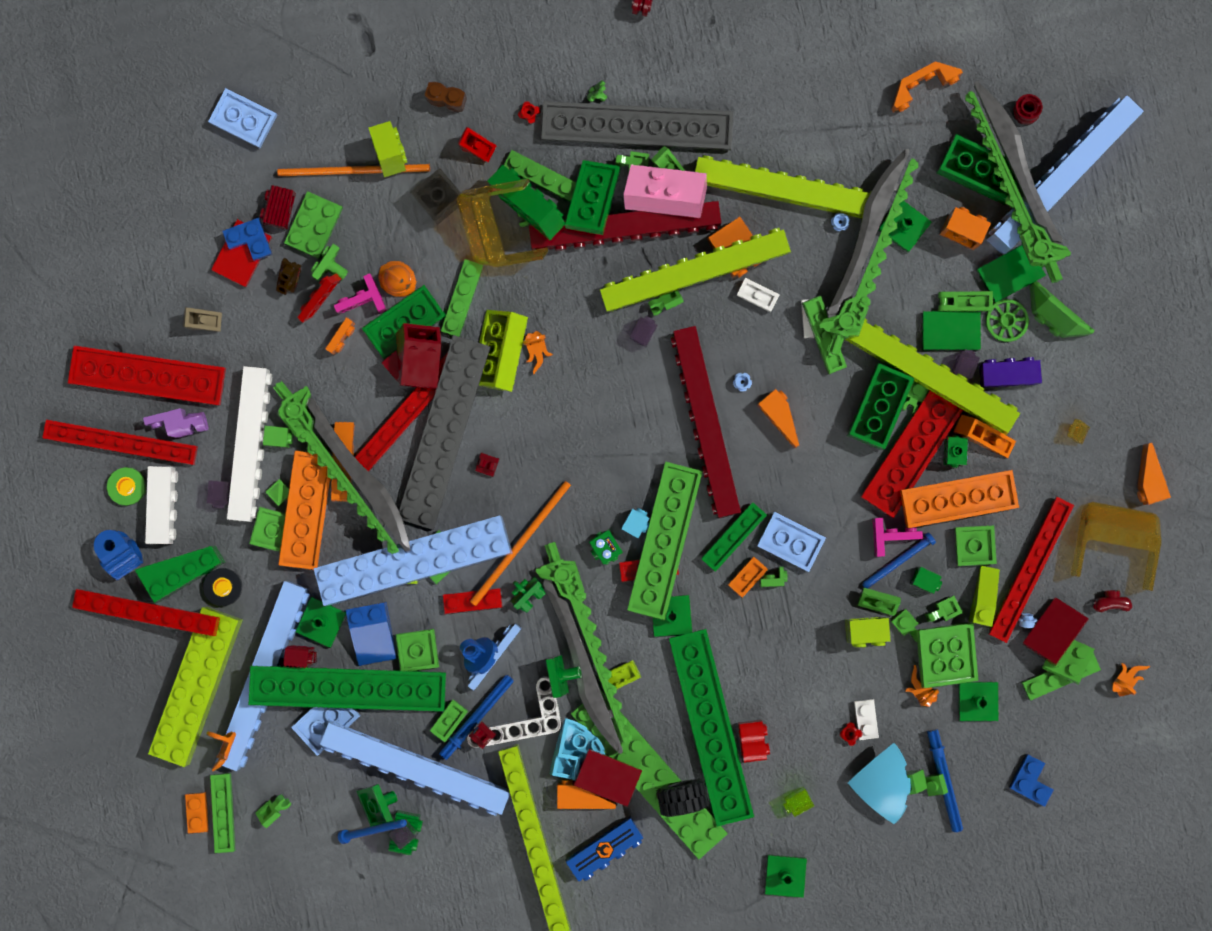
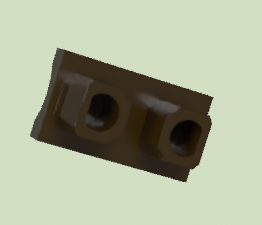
[276,258,301,295]

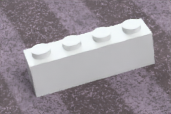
[145,466,178,544]

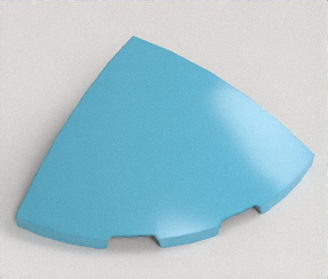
[549,718,605,780]
[848,743,911,824]

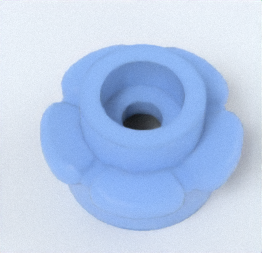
[831,213,850,231]
[733,373,752,391]
[1018,613,1037,628]

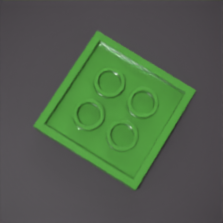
[916,623,978,688]

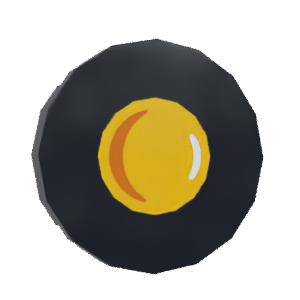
[203,568,242,606]

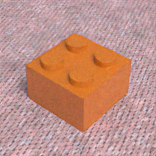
[939,207,991,250]

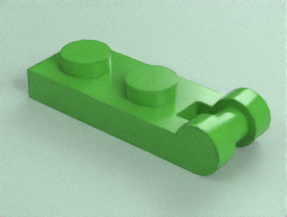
[938,291,993,312]

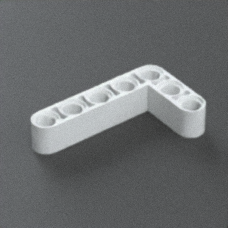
[467,676,561,748]

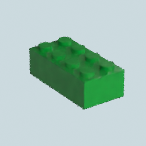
[936,134,1018,205]
[487,165,565,240]
[847,364,915,450]

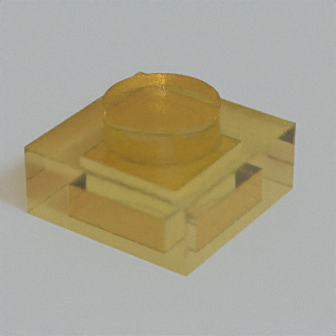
[1067,419,1090,444]

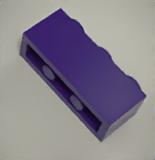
[979,357,1042,388]

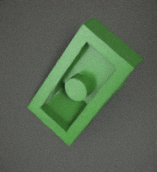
[651,146,685,171]

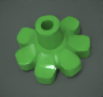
[587,80,607,102]

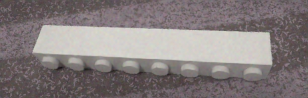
[227,366,272,522]

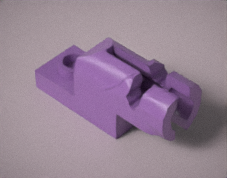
[143,408,209,438]

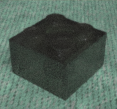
[410,168,466,225]

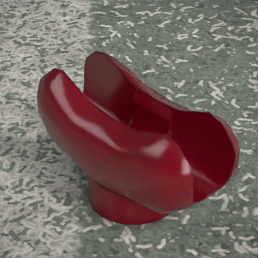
[1093,590,1132,613]

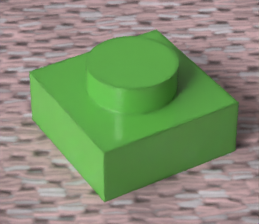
[925,774,948,796]

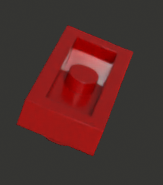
[458,127,497,162]

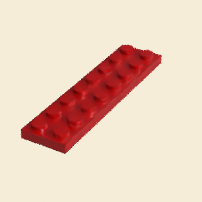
[68,346,226,406]
[861,390,963,518]

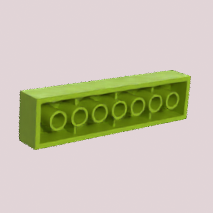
[148,607,243,767]

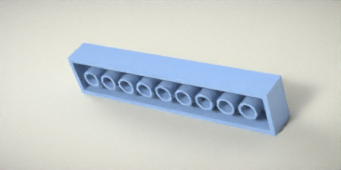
[987,96,1144,255]
[314,516,513,606]

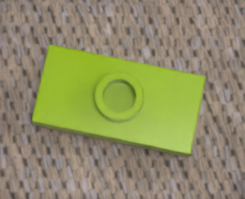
[599,660,641,689]

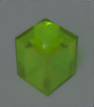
[783,786,814,817]

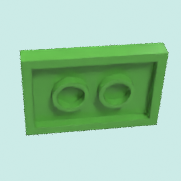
[284,191,343,259]

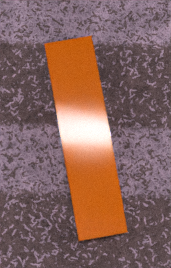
[331,422,355,502]

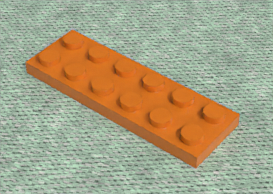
[278,451,332,570]
[900,470,1019,528]

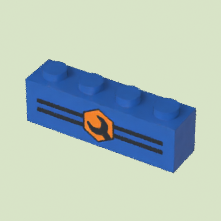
[566,816,643,881]

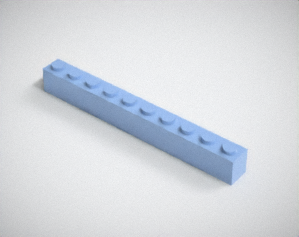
[215,581,310,771]
[320,720,510,816]

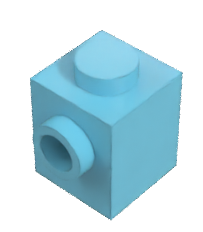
[622,508,649,538]

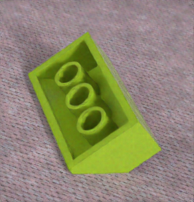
[479,310,528,392]

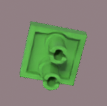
[311,244,348,282]

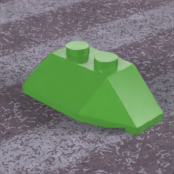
[1030,281,1095,338]

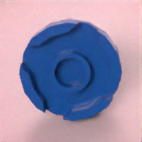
[460,637,498,675]

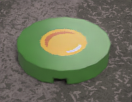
[107,467,146,506]

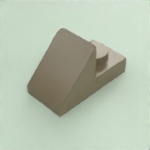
[183,307,222,332]

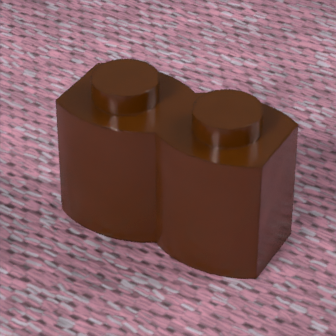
[425,82,467,112]

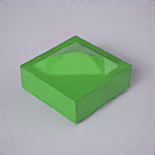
[266,479,289,506]

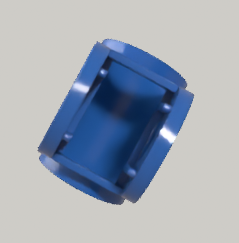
[94,530,144,580]

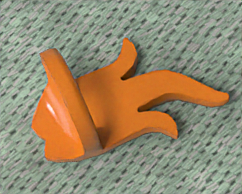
[523,331,553,375]
[1112,663,1150,696]
[905,665,939,707]
[206,731,236,771]

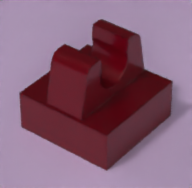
[475,453,500,477]
[469,721,496,749]

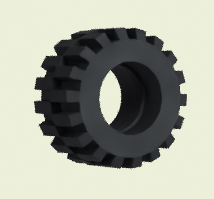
[656,779,709,817]

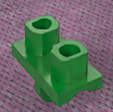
[510,577,546,613]

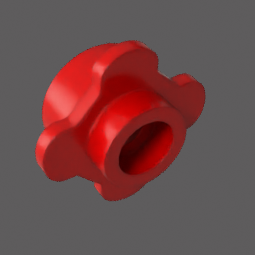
[518,101,540,124]
[840,722,863,746]

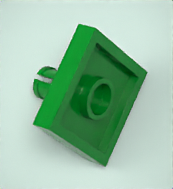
[878,201,932,253]
[652,595,692,637]
[296,597,346,648]
[546,655,582,698]
[958,682,999,721]
[356,784,398,827]
[765,854,807,898]

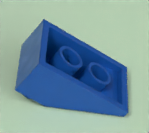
[346,602,397,666]

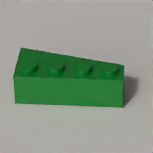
[135,546,226,603]

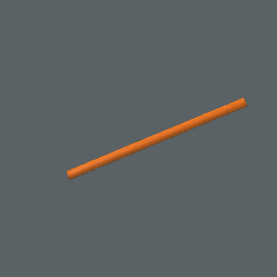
[277,164,430,176]
[470,481,571,606]

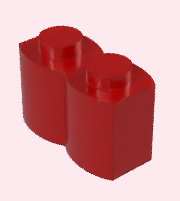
[738,720,770,763]

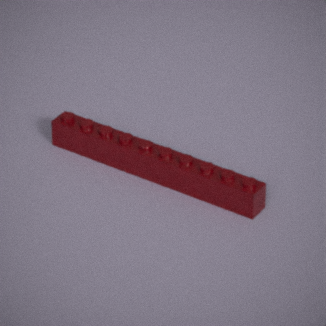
[529,201,722,254]
[670,326,741,518]

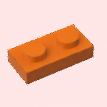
[326,317,355,355]
[728,556,768,598]
[185,792,209,833]

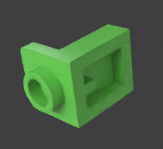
[759,567,787,587]

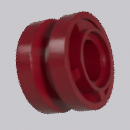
[631,0,653,17]
[1013,94,1043,125]

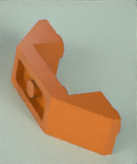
[891,61,963,113]

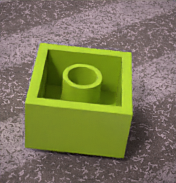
[368,121,407,177]
[845,617,891,647]

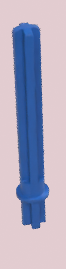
[439,675,514,760]
[927,729,963,832]

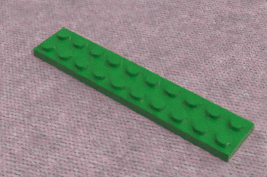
[669,629,754,827]
[248,665,446,711]

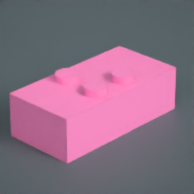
[624,165,707,218]

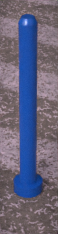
[862,532,936,588]
[338,819,407,844]

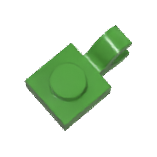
[615,151,649,172]
[648,290,684,316]
[925,595,963,622]
[891,609,919,643]
[255,794,291,828]

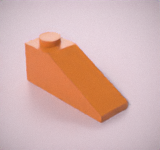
[757,389,799,449]
[954,415,1016,458]
[1137,443,1171,505]
[557,780,616,809]

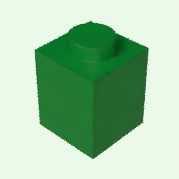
[910,566,942,594]

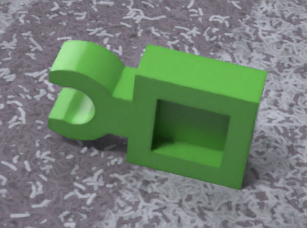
[902,381,928,414]

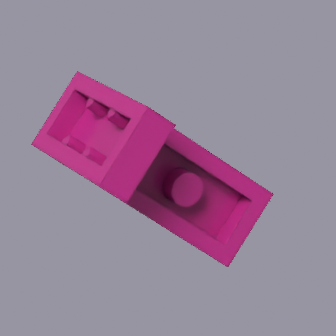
[334,273,387,315]
[872,518,923,557]

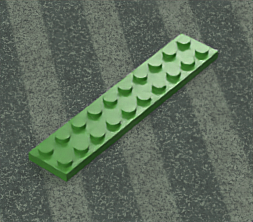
[571,689,728,859]

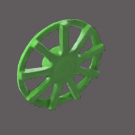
[986,299,1029,342]

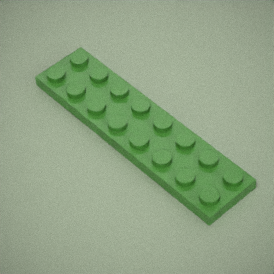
[627,461,703,620]

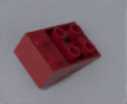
[396,323,441,389]

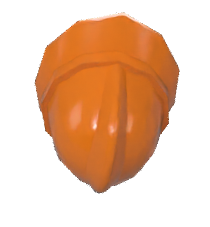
[378,261,416,297]

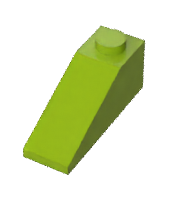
[968,565,1000,627]

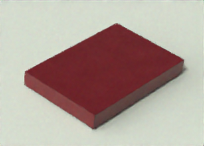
[1023,597,1089,666]
[573,748,642,807]

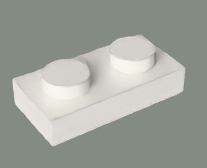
[737,278,780,313]
[854,699,879,740]

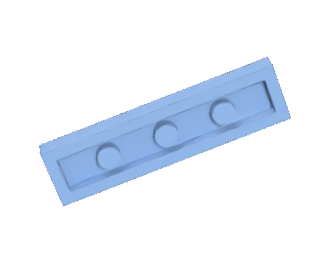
[468,624,522,691]

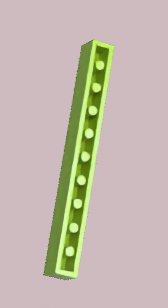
[695,155,872,219]
[600,228,791,312]
[844,318,1020,435]
[498,744,571,931]

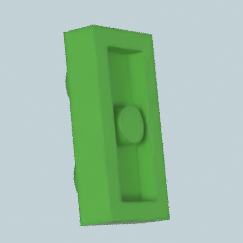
[858,588,901,616]
[430,699,469,742]

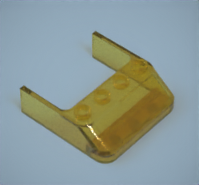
[457,179,548,267]
[1071,502,1161,591]

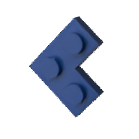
[223,218,273,261]
[1009,754,1054,807]

